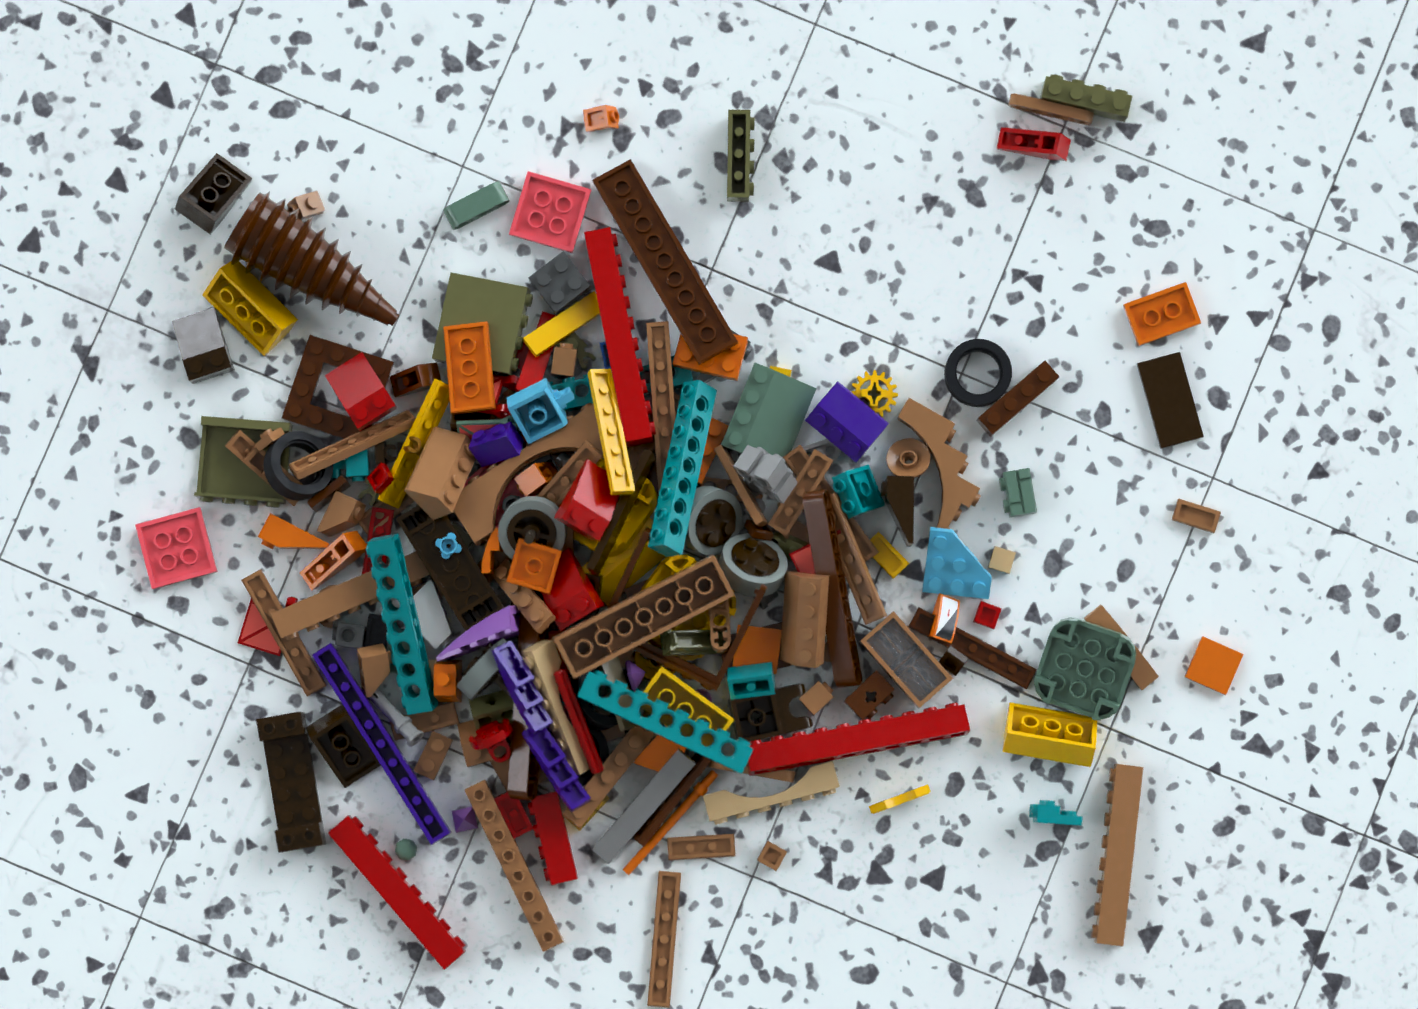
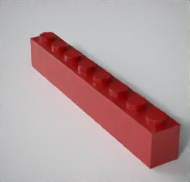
[328,815,466,970]

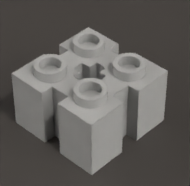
[733,445,798,503]

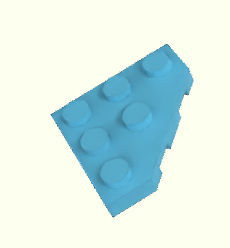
[922,527,992,599]

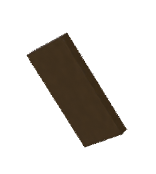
[1137,352,1204,449]

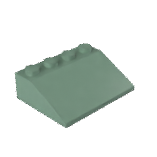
[721,363,817,464]

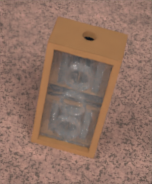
[859,611,953,709]

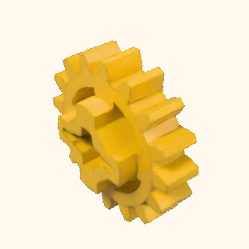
[851,370,898,417]

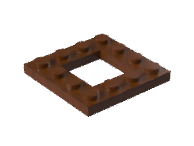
[282,335,394,439]

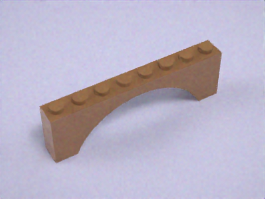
[453,403,604,547]

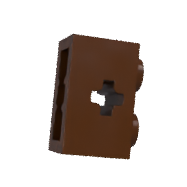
[843,670,895,720]

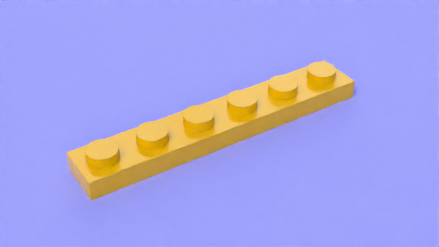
[587,369,635,495]
[378,378,450,509]

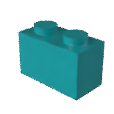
[727,662,775,700]

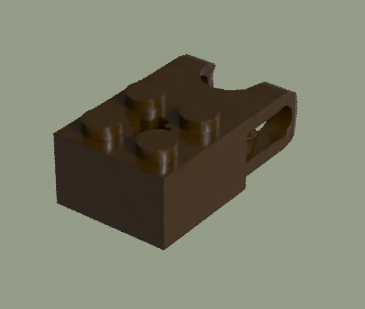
[728,683,813,742]

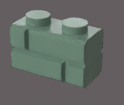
[999,468,1037,518]

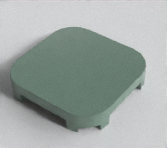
[1034,617,1136,721]

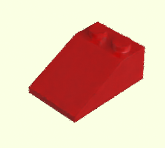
[324,352,398,431]
[554,459,619,541]
[541,548,604,631]

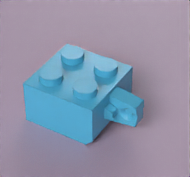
[506,378,574,444]

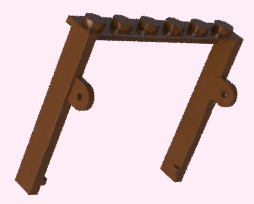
[607,527,768,691]

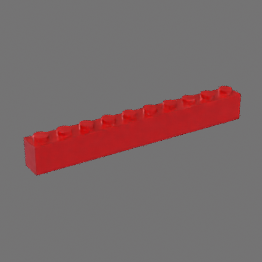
[584,227,656,447]
[747,703,970,776]

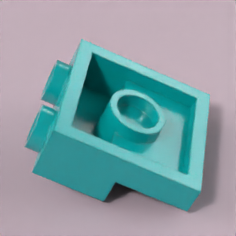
[832,465,886,519]
[1029,800,1082,825]

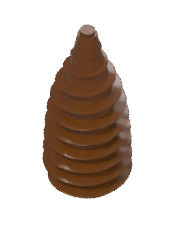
[224,191,400,326]

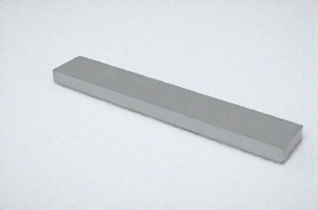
[592,749,696,864]

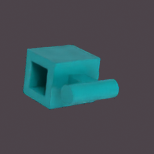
[332,449,370,482]

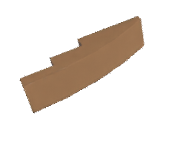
[225,429,303,506]
[1084,604,1159,690]

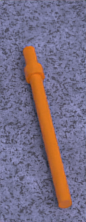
[622,770,719,875]

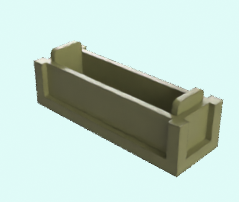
[660,629,727,656]

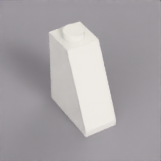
[413,579,453,649]

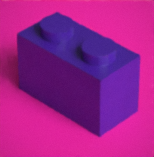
[469,422,524,467]

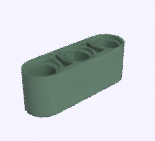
[443,181,510,230]

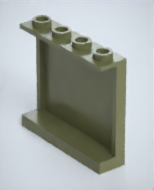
[432,272,533,375]
[194,416,293,508]

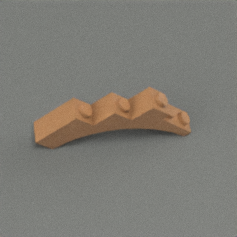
[897,398,981,529]

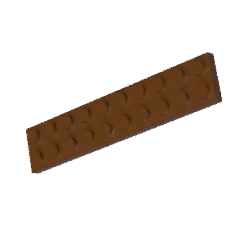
[592,159,738,365]

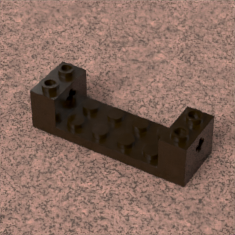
[396,505,505,631]
[256,711,327,853]

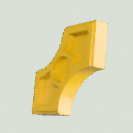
[869,784,931,814]

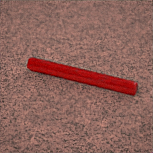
[554,669,604,774]

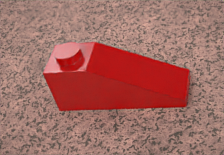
[997,127,1071,161]

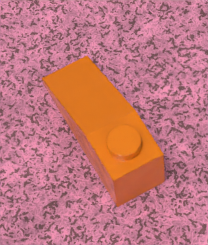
[258,513,330,550]
[300,530,367,591]

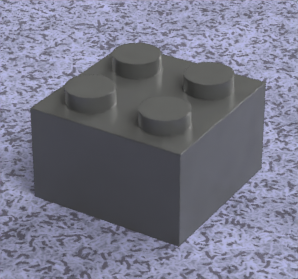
[528,251,591,315]

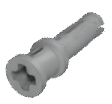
[368,688,424,747]

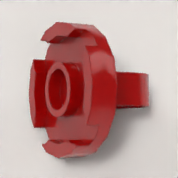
[469,719,513,763]

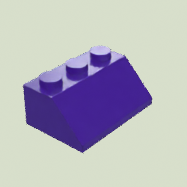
[805,381,889,463]

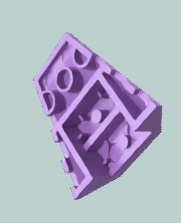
[436,605,520,662]

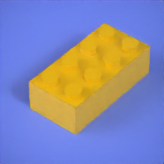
[640,666,735,747]

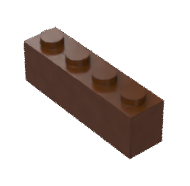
[976,360,1060,437]

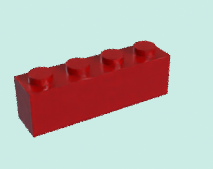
[528,791,578,885]

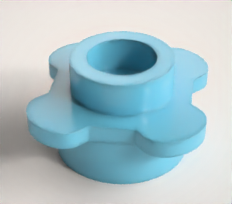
[435,533,462,559]

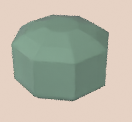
[395,839,417,861]

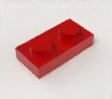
[494,791,533,839]

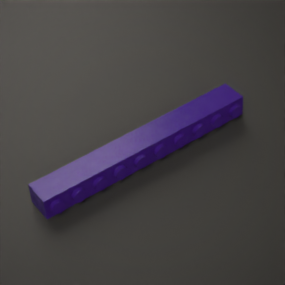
[312,643,452,845]

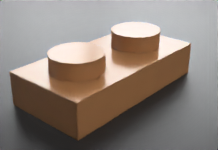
[414,731,453,781]

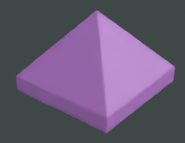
[625,660,646,691]
[452,807,478,833]

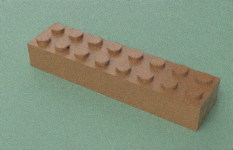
[552,555,735,679]

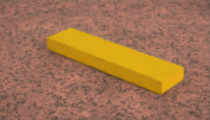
[523,291,600,358]

